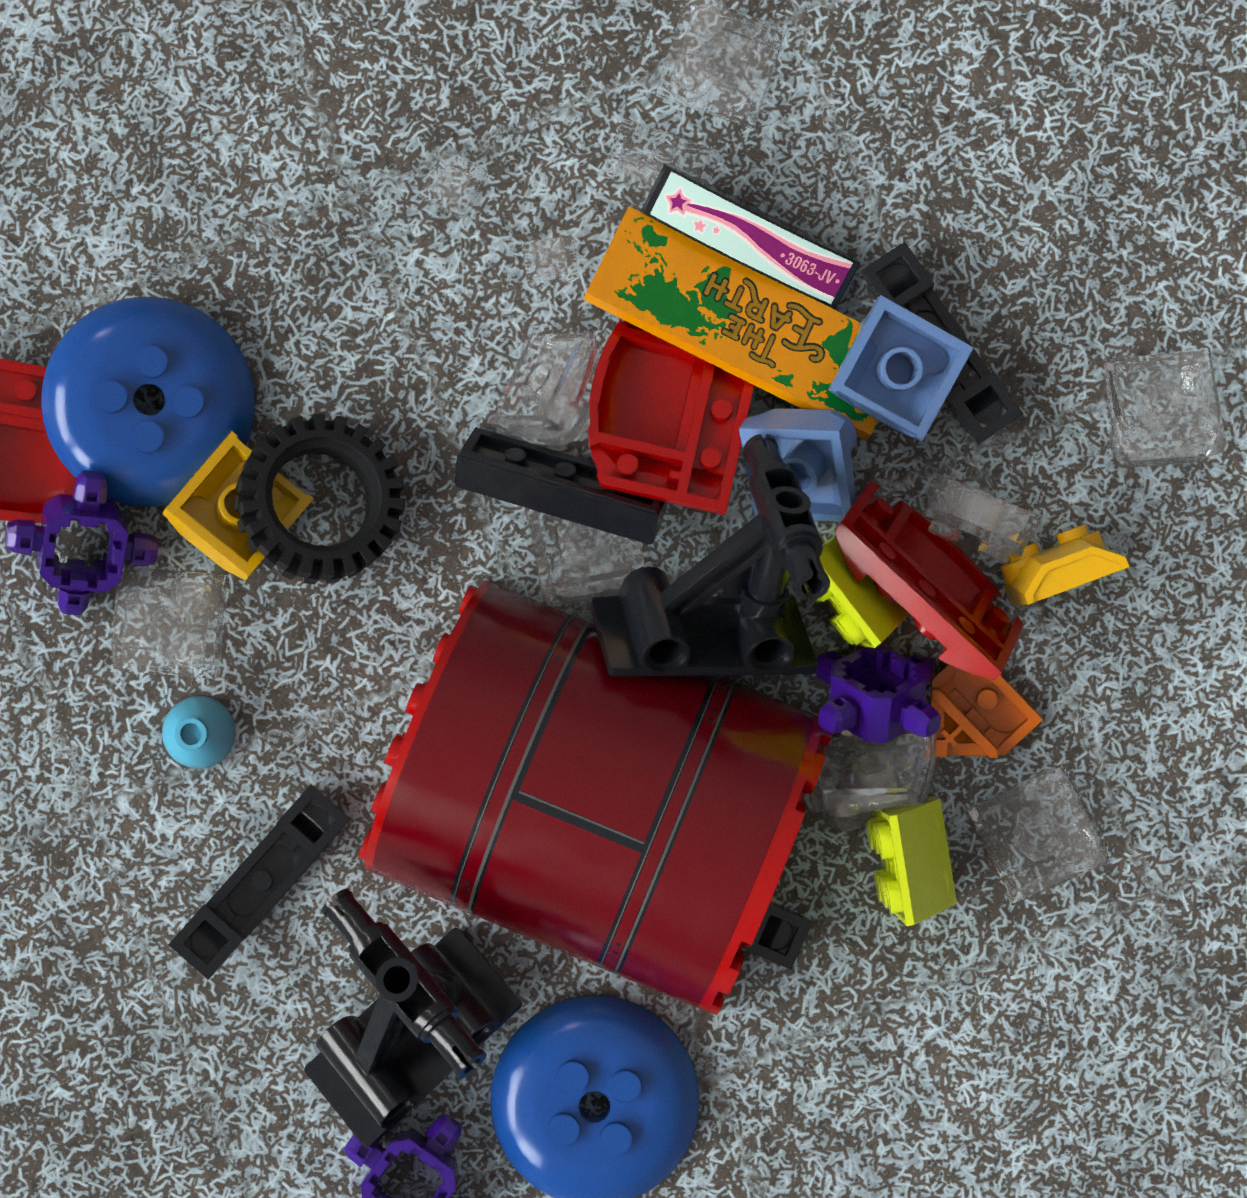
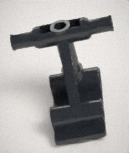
[590,434,830,677]
[304,889,522,1147]

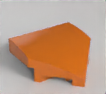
[930,663,1043,759]

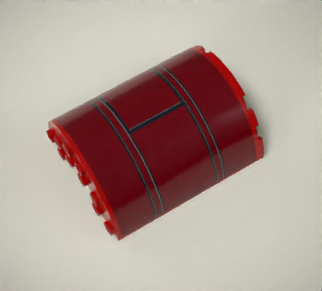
[358,580,833,1015]

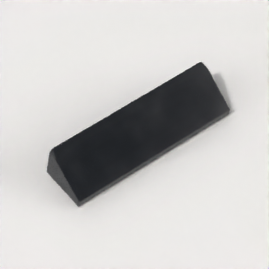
[454,427,668,544]

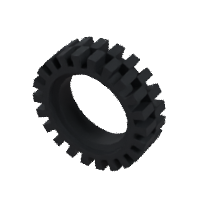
[234,414,406,584]

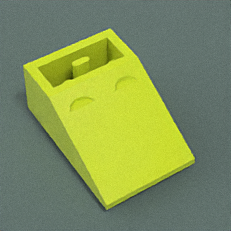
[804,534,909,648]
[865,796,957,926]

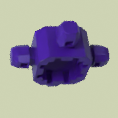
[5,470,158,615]
[815,646,941,743]
[343,1114,463,1198]

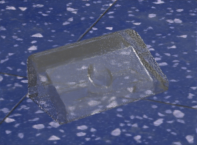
[603,118,721,194]

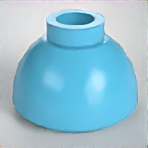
[162,696,236,769]

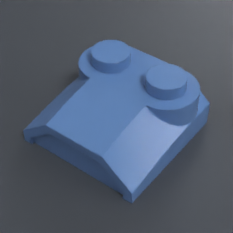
[828,295,974,442]
[739,409,857,522]

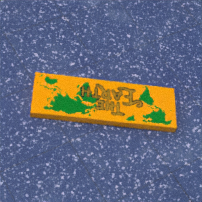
[583,206,878,441]

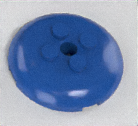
[41,297,255,507]
[490,995,700,1198]

